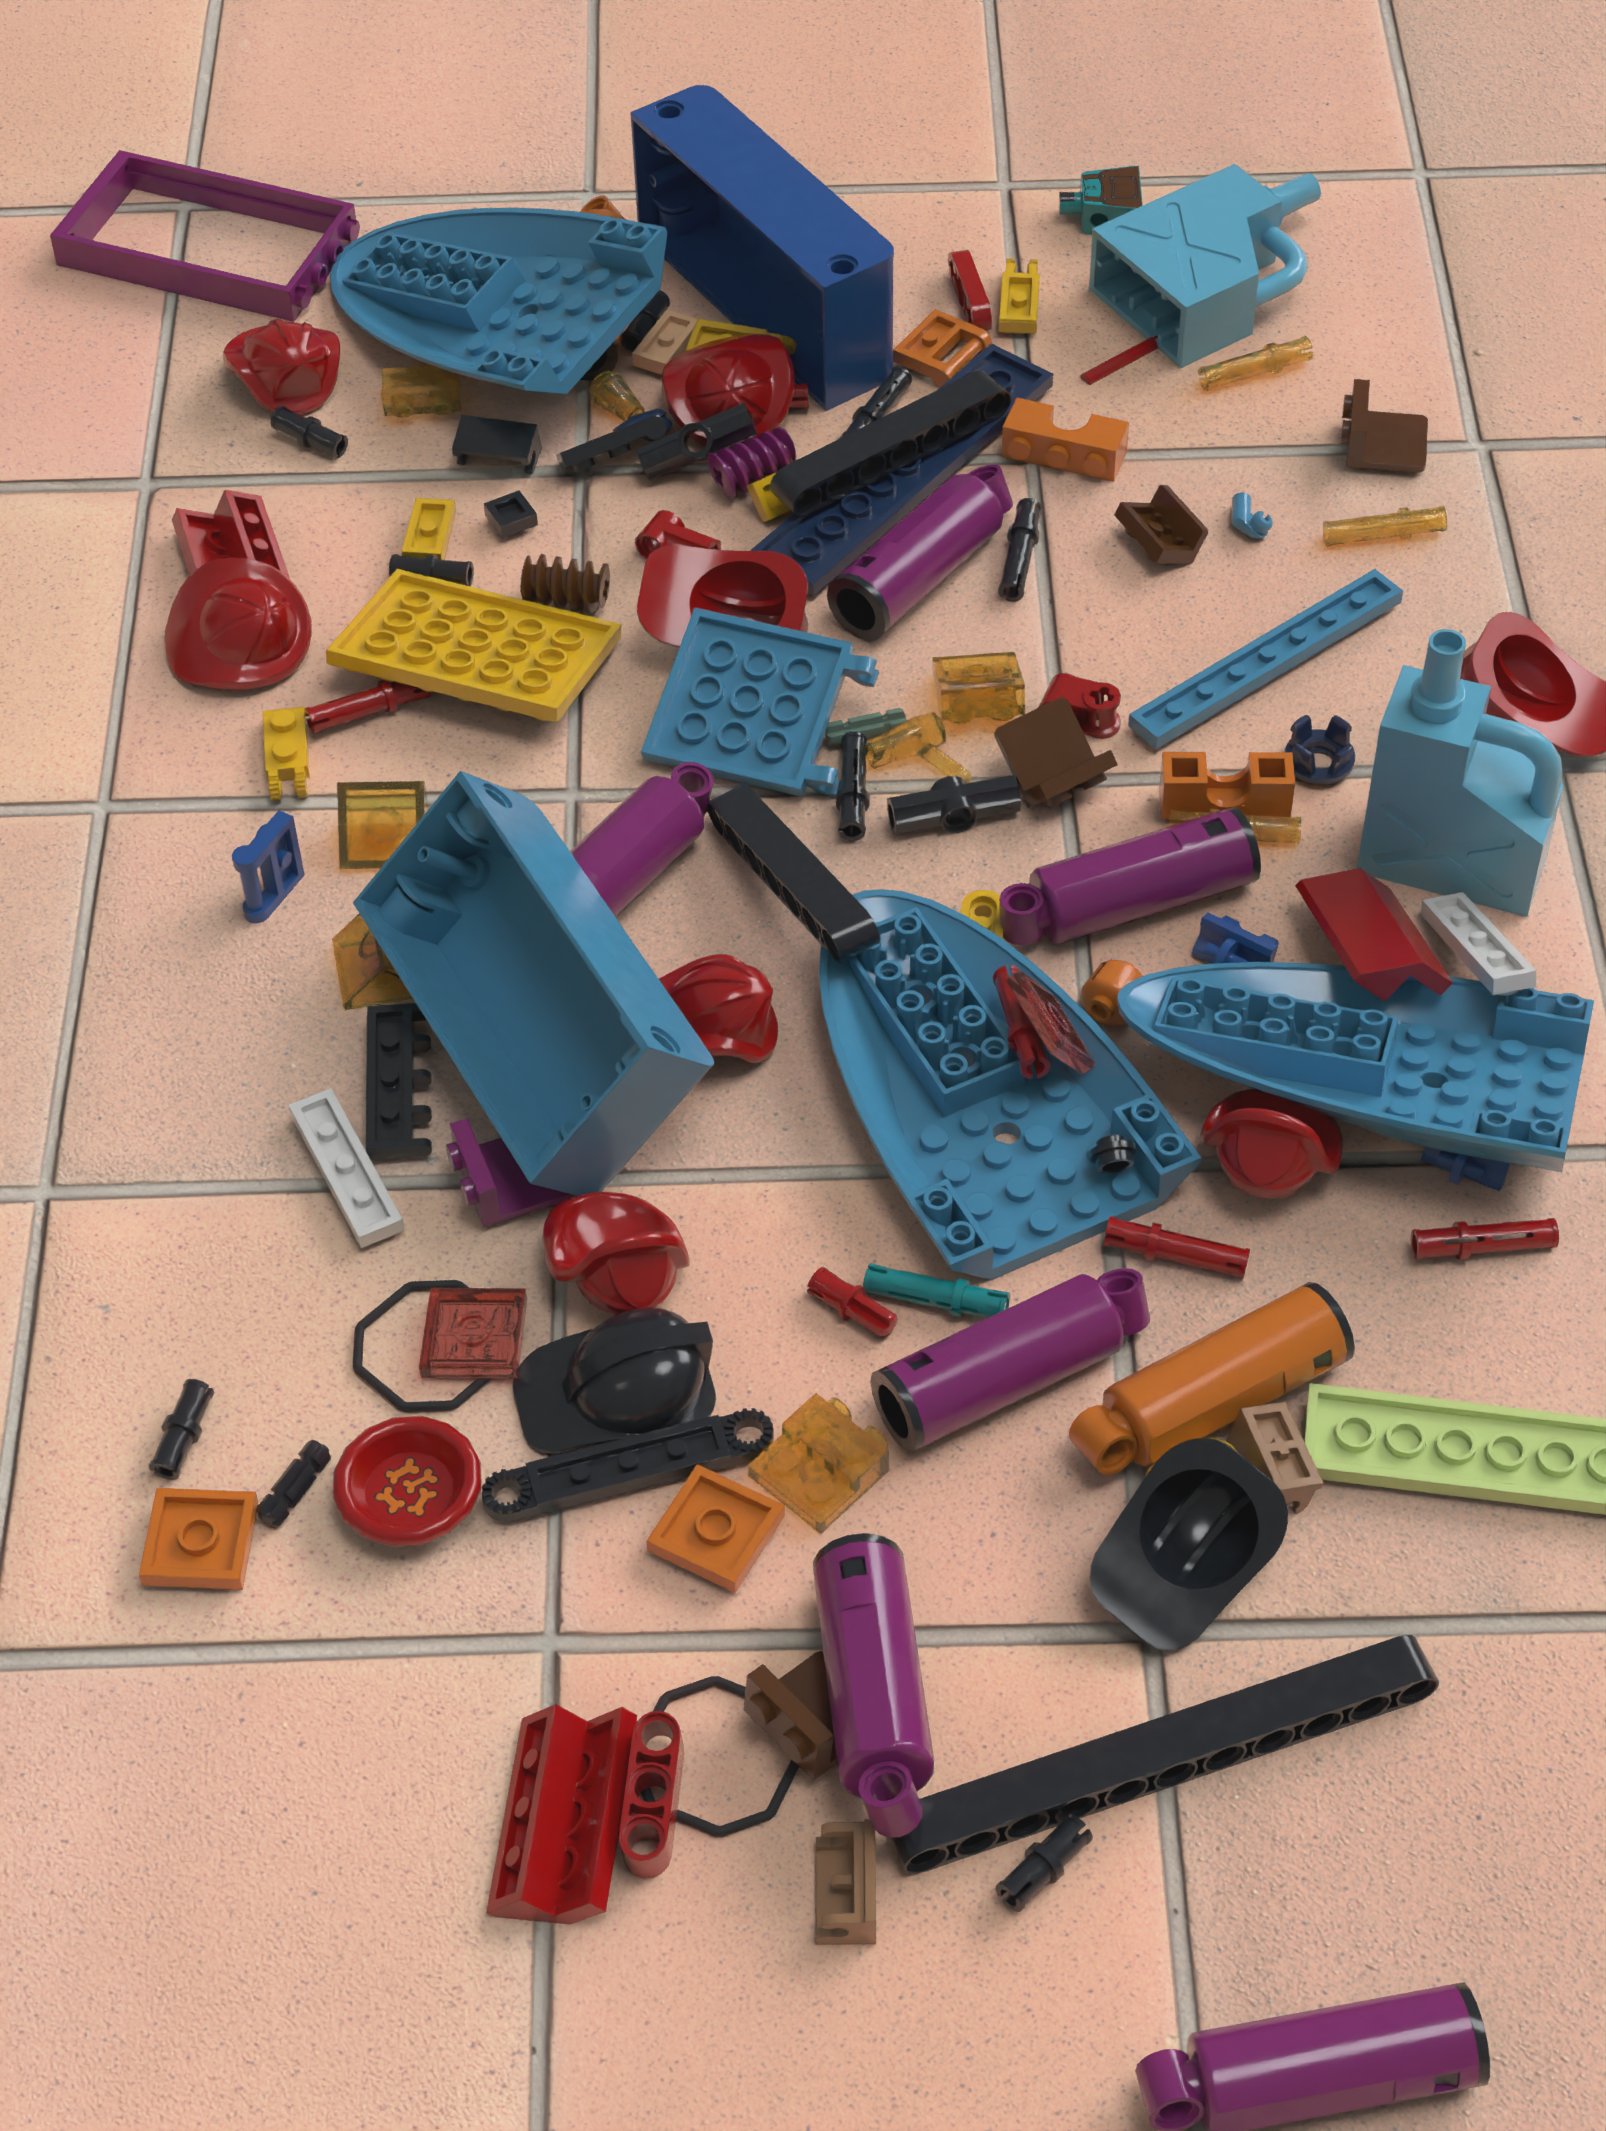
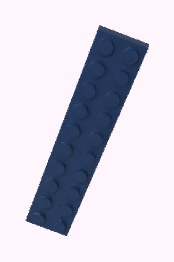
[750,344,1053,596]

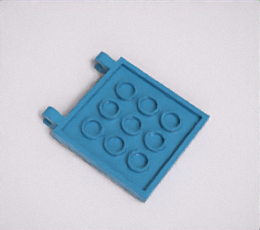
[641,607,879,797]

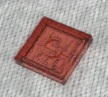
[1006,971,1095,1075]
[419,1288,528,1379]

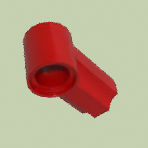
[635,510,721,559]

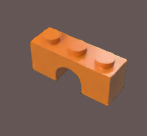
[1002,398,1129,482]
[1159,752,1295,820]

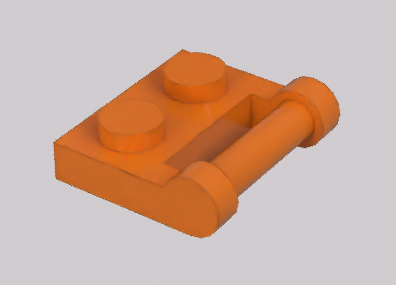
[893,309,992,388]

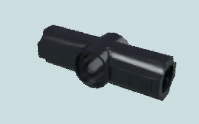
[636,402,758,481]
[887,775,1021,834]

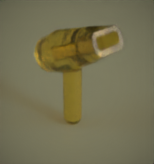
[866,712,972,783]

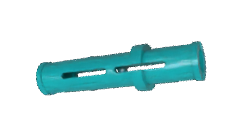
[863,1263,1011,1318]

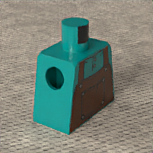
[1059,166,1143,235]

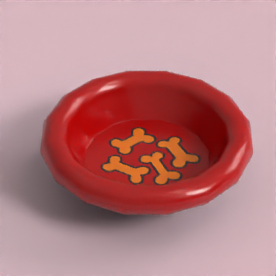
[333,1416,481,1547]

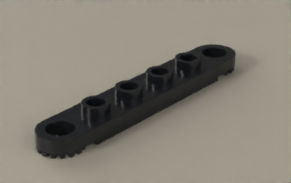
[482,1408,774,1522]

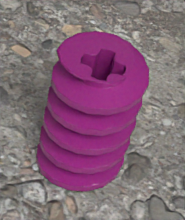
[708,427,796,499]

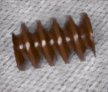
[520,554,610,613]

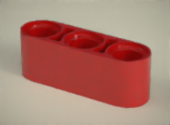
[619,1711,684,1879]

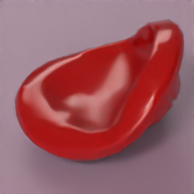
[662,334,795,449]
[164,558,312,690]

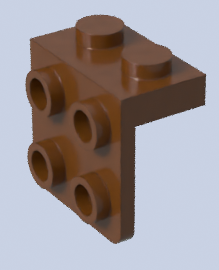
[1340,379,1428,473]
[994,697,1118,808]
[743,1651,837,1781]

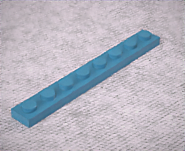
[1128,569,1403,749]

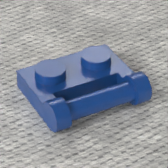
[232,810,305,923]

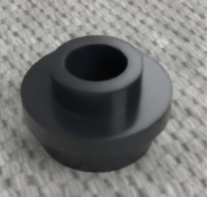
[1089,1135,1137,1173]

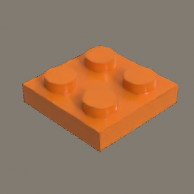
[646,1464,785,1593]
[139,1488,259,1590]

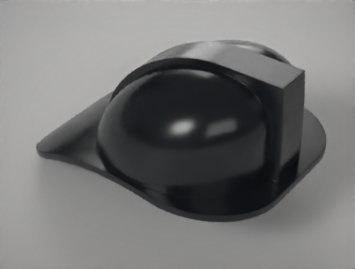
[513,1308,716,1453]
[1089,1438,1288,1651]

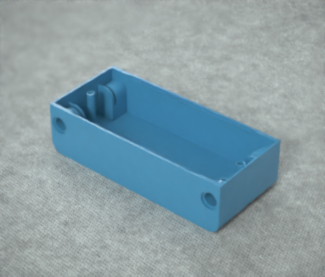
[353,771,714,1196]

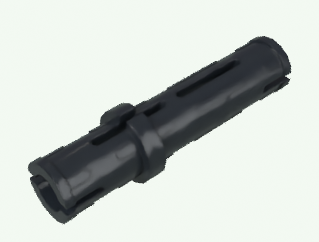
[839,366,913,439]
[998,498,1042,602]
[836,731,870,841]

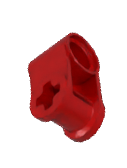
[1038,673,1121,739]

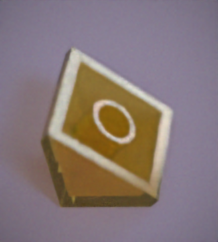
[337,781,429,869]
[332,914,413,1010]

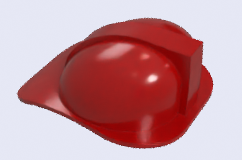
[637,545,809,648]
[1460,612,1606,757]

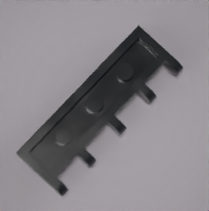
[366,1003,432,1160]

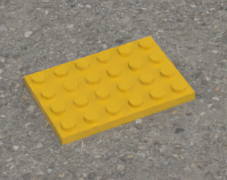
[326,569,622,723]

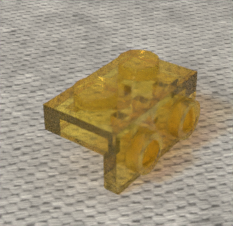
[381,365,462,418]

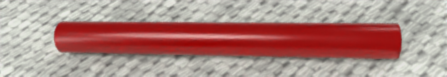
[1080,335,1158,385]

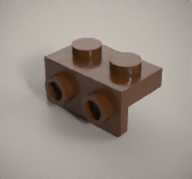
[1114,485,1208,565]

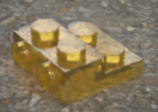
[932,652,1025,724]
[748,1393,889,1534]

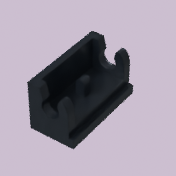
[452,415,542,474]

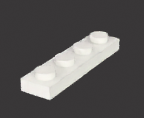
[1421,892,1536,995]
[289,1088,405,1248]

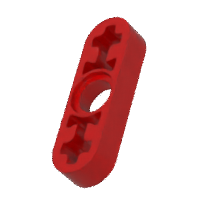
[948,250,992,331]

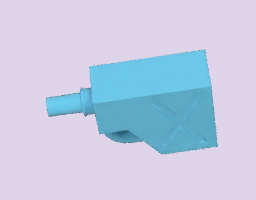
[1089,164,1321,368]
[1357,629,1564,917]

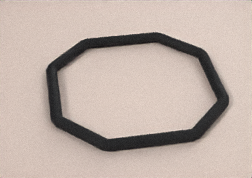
[353,1280,494,1412]
[641,1676,799,1837]

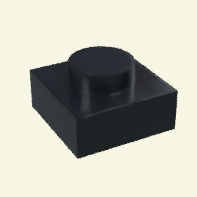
[484,490,538,539]

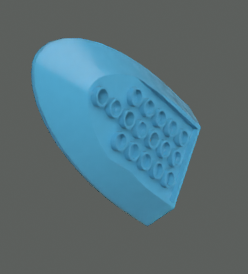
[330,207,667,394]
[819,889,1201,1280]
[1117,962,1594,1172]

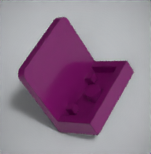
[446,1118,570,1227]

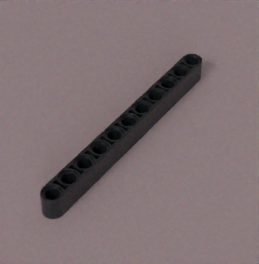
[891,1635,1439,1874]

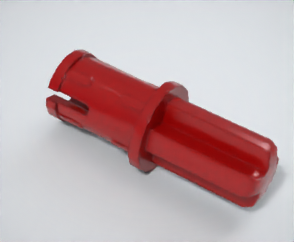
[807,1267,898,1337]

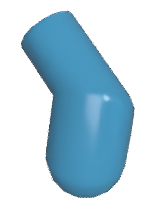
[1231,492,1273,539]

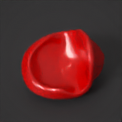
[223,319,340,415]
[659,954,778,1063]
[1200,1089,1343,1199]
[542,1192,690,1315]

